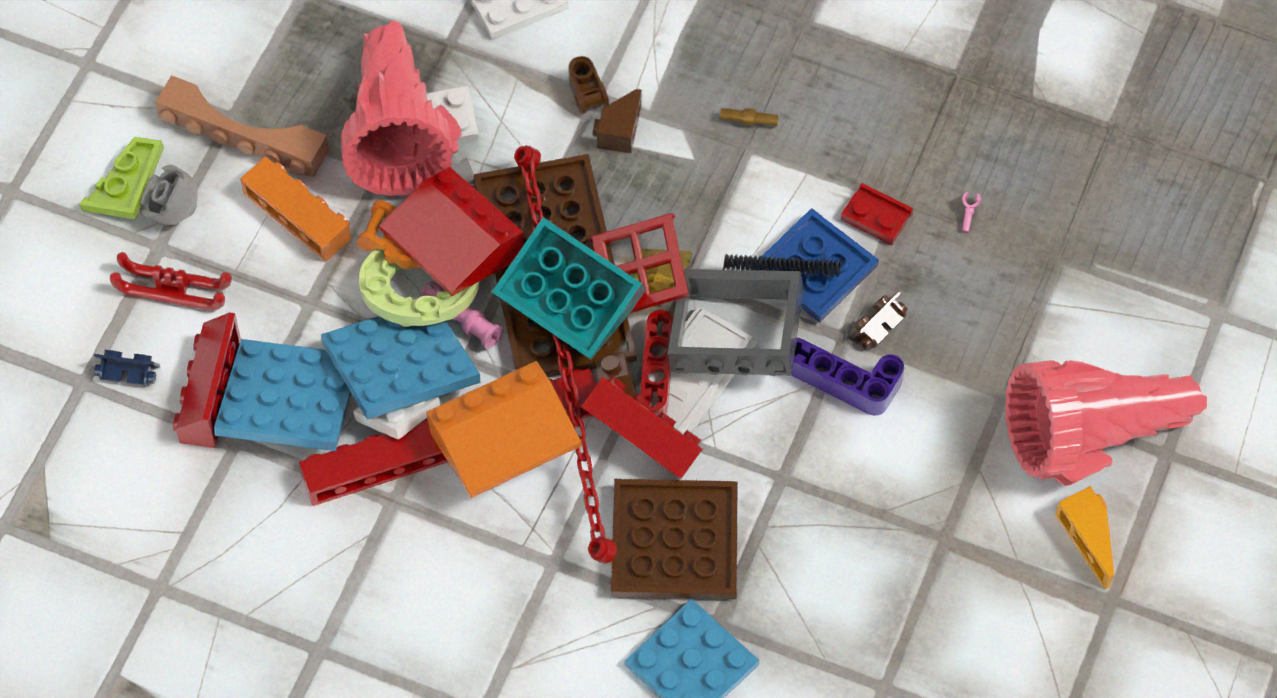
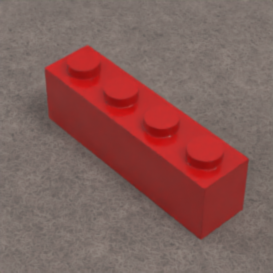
[581,375,703,479]

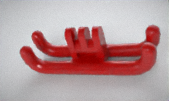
[109,252,232,311]

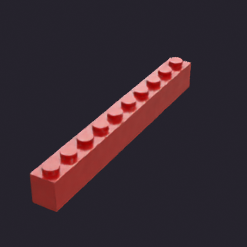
[299,368,597,506]

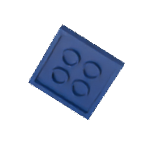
[754,208,879,323]

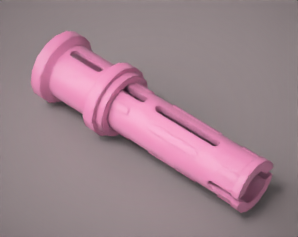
[421,281,503,349]

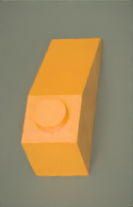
[1055,486,1114,589]

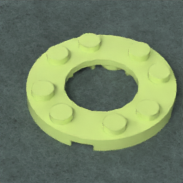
[359,249,479,327]

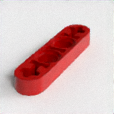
[640,310,673,416]

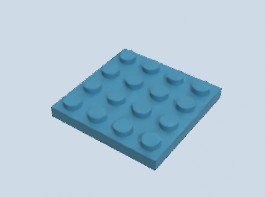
[321,316,481,420]
[214,339,352,451]

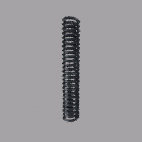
[722,254,842,277]

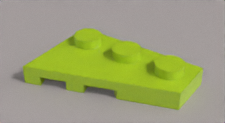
[79,136,164,219]

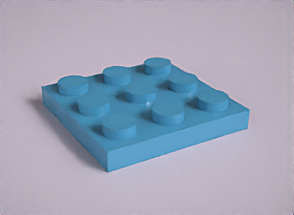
[625,599,760,698]

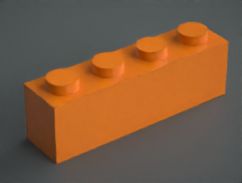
[240,156,351,262]

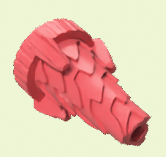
[341,20,462,196]
[1005,360,1207,486]

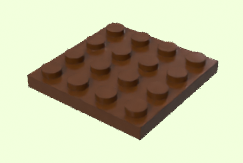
[611,479,738,599]

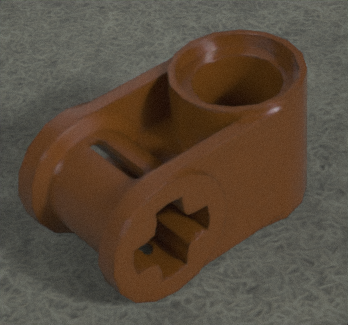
[568,56,609,114]

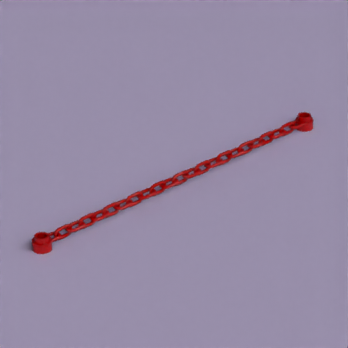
[514,145,617,564]

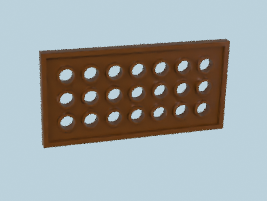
[474,154,637,377]

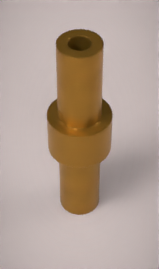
[720,108,779,126]

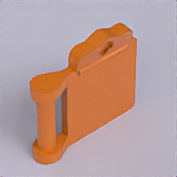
[357,200,422,269]

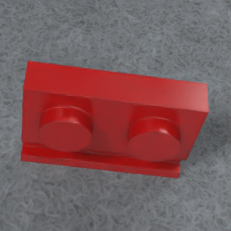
[841,183,913,245]

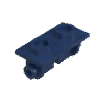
[94,350,160,386]

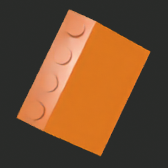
[426,361,582,498]

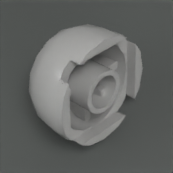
[140,164,197,225]

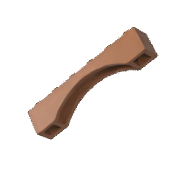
[155,75,329,178]

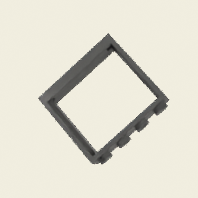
[667,269,803,376]

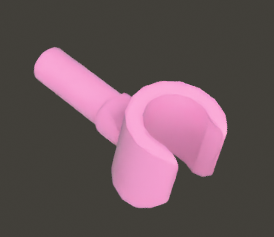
[962,192,982,232]

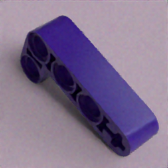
[784,337,904,416]

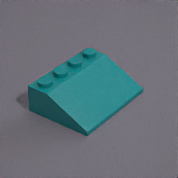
[492,217,646,359]

